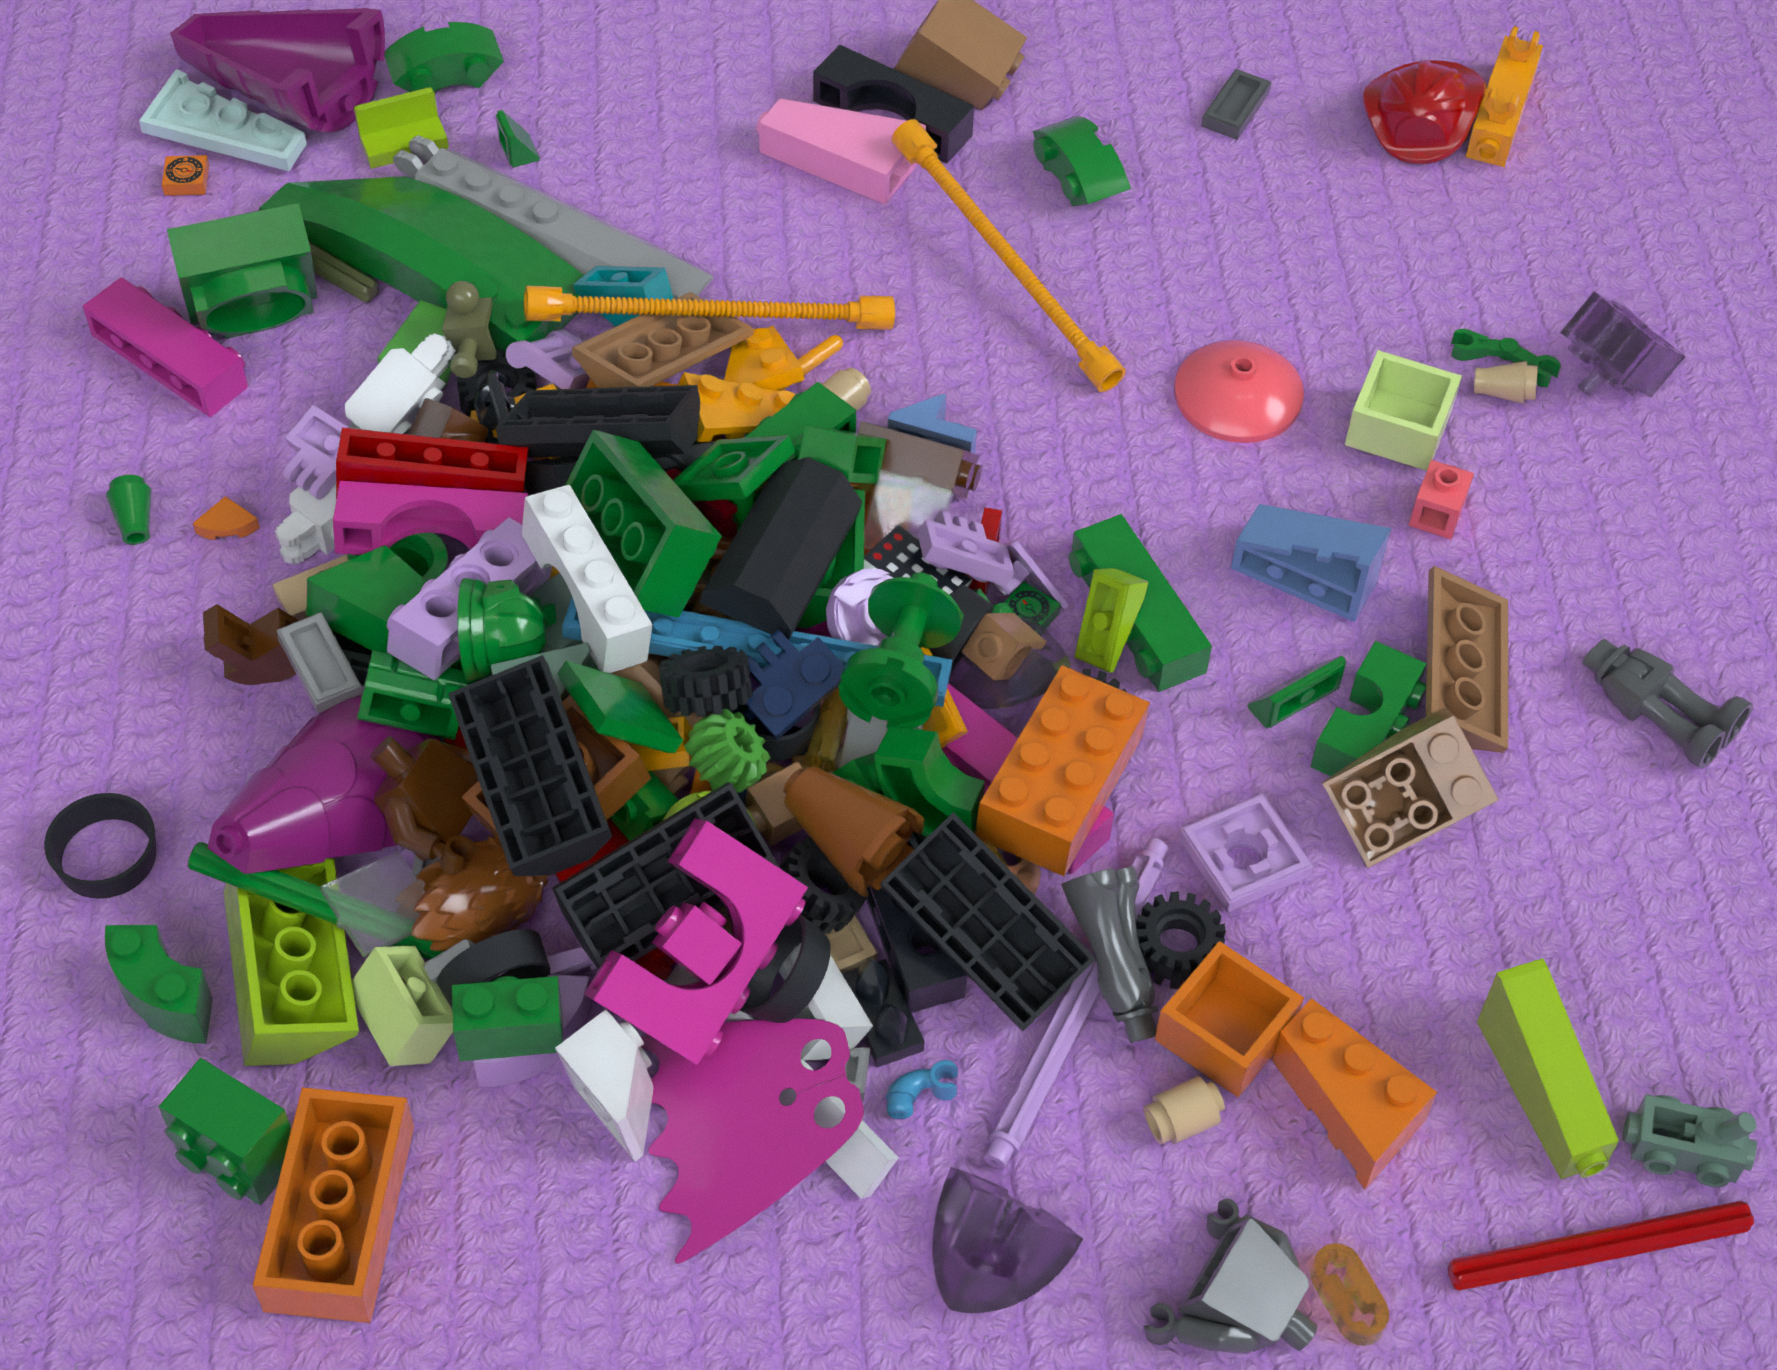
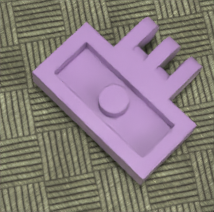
[283,405,350,500]
[917,510,1014,586]

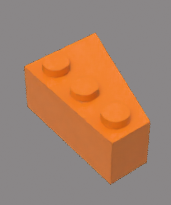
[1272,998,1437,1190]

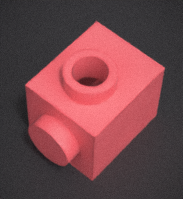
[1409,460,1474,539]

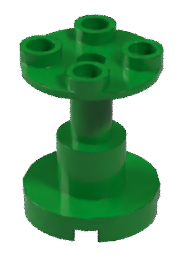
[838,572,964,729]

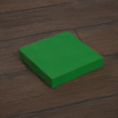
[557,660,683,754]

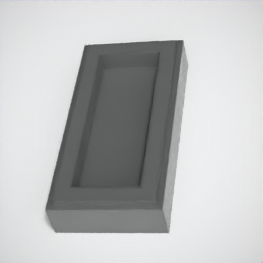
[1201,69,1271,140]

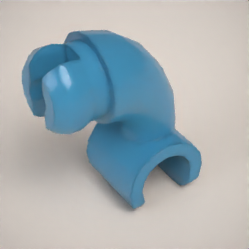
[885,1060,958,1119]

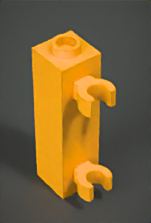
[1466,26,1543,167]

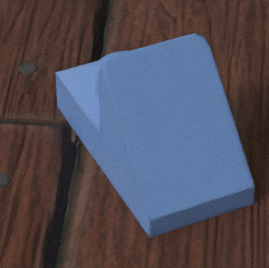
[887,394,977,454]

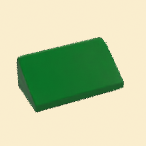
[1247,656,1346,729]

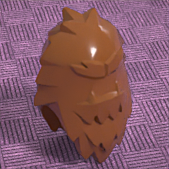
[394,836,549,951]

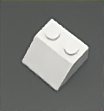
[555,1009,654,1162]

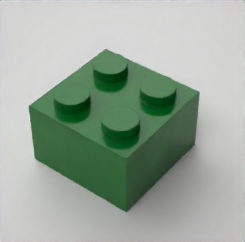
[158,1058,291,1206]

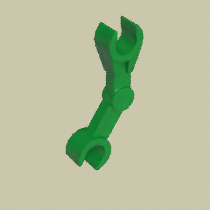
[1451,329,1561,387]

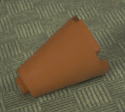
[783,766,924,897]

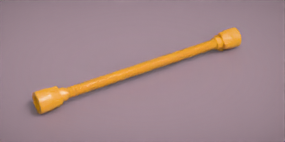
[892,119,1126,392]
[524,286,895,330]

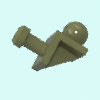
[442,281,497,378]

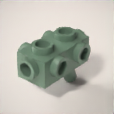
[1622,1094,1757,1187]

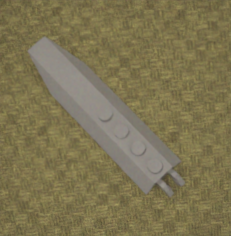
[393,135,713,299]

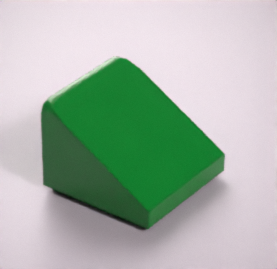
[496,110,540,168]

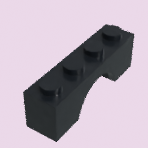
[813,45,974,164]

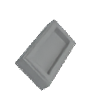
[276,613,362,713]

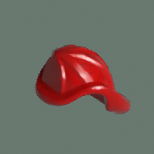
[1363,60,1486,164]

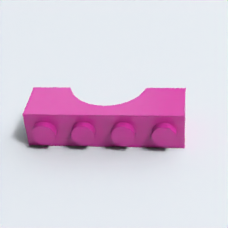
[333,481,528,555]

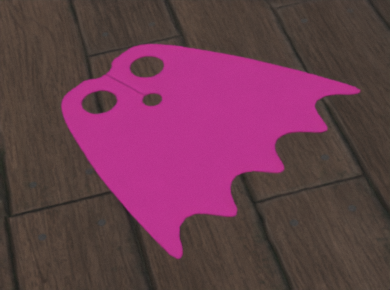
[641,1019,864,1264]

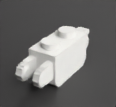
[345,333,456,434]
[275,484,337,565]

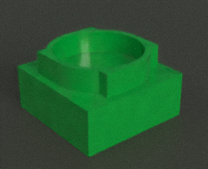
[167,203,318,339]

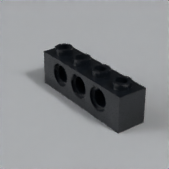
[866,831,970,1013]

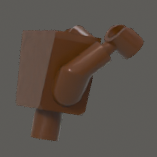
[370,737,479,875]

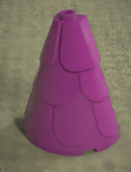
[170,8,385,132]
[207,694,442,874]

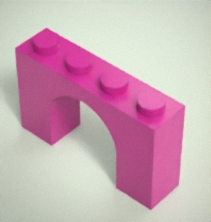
[584,819,808,1065]

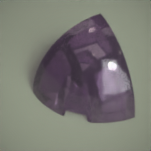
[948,617,1071,709]
[932,1167,1083,1313]

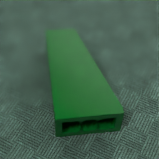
[306,545,463,670]

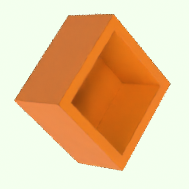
[1155,941,1304,1098]

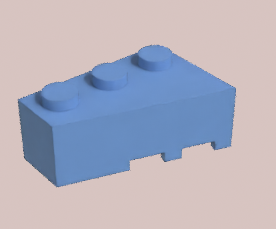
[1231,504,1391,622]

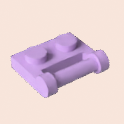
[506,329,590,389]

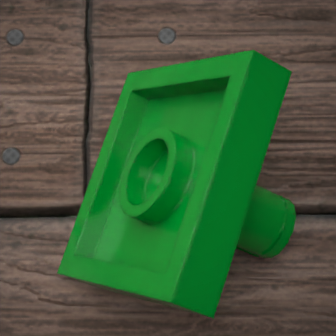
[673,435,796,525]

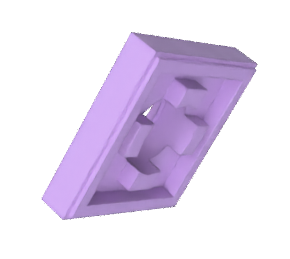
[1178,793,1313,913]

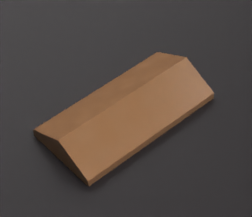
[572,292,754,388]
[1426,566,1508,753]

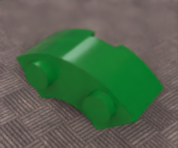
[384,22,504,92]
[1033,116,1131,206]
[874,725,985,838]
[104,925,213,1044]

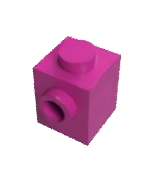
[652,902,742,985]

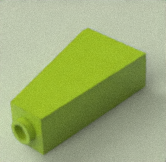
[1477,958,1619,1180]

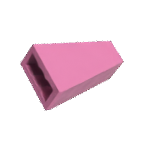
[756,98,926,205]

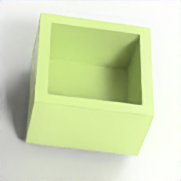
[1345,350,1462,471]

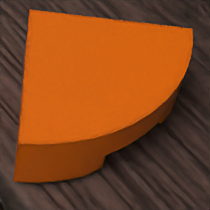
[193,496,260,540]

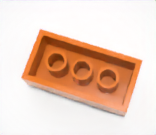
[975,665,1150,876]
[252,1087,414,1323]

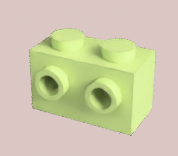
[352,946,453,1066]

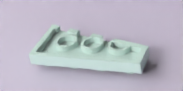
[139,69,307,171]

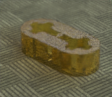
[1310,1243,1390,1346]

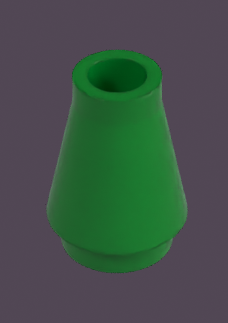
[106,475,152,545]

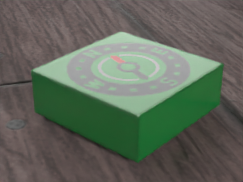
[1004,581,1061,635]

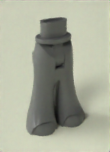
[1061,866,1159,1043]

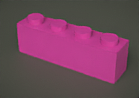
[83,277,248,417]

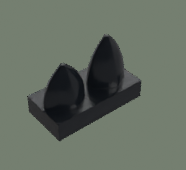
[842,958,925,1068]

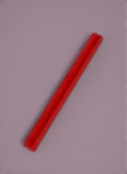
[1447,1201,1754,1291]

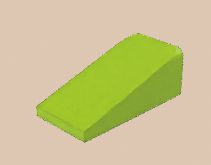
[1074,568,1148,673]

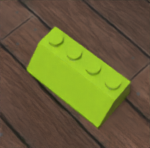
[223,858,359,1066]

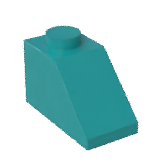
[573,266,674,327]

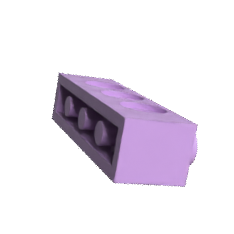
[387,517,552,680]

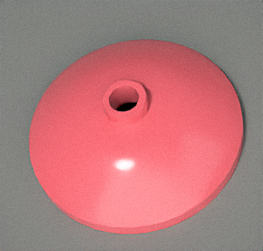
[1174,340,1304,443]

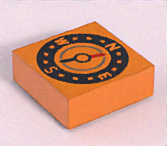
[162,155,209,195]

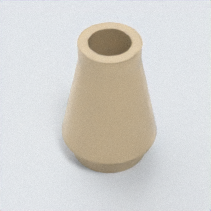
[1474,361,1538,404]

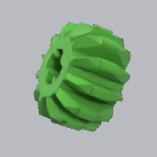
[684,708,770,793]

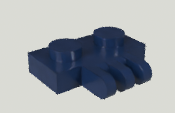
[745,629,844,740]

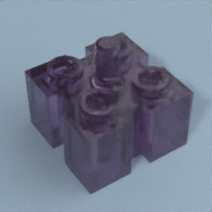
[1560,291,1686,397]

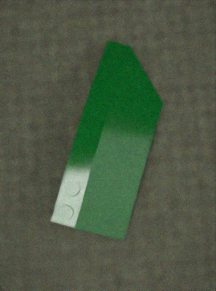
[259,176,584,357]

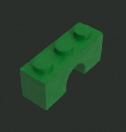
[1310,641,1427,776]

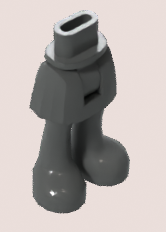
[1582,639,1753,769]

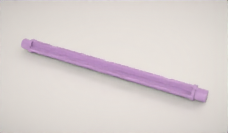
[984,838,1168,1170]

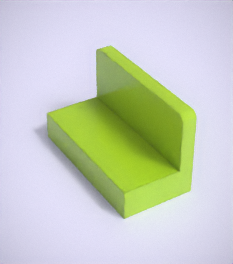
[354,87,449,169]

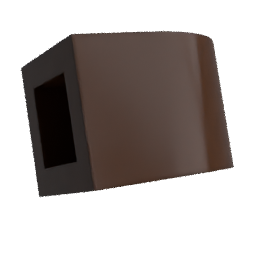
[203,604,300,685]

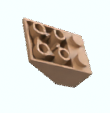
[1322,707,1499,868]

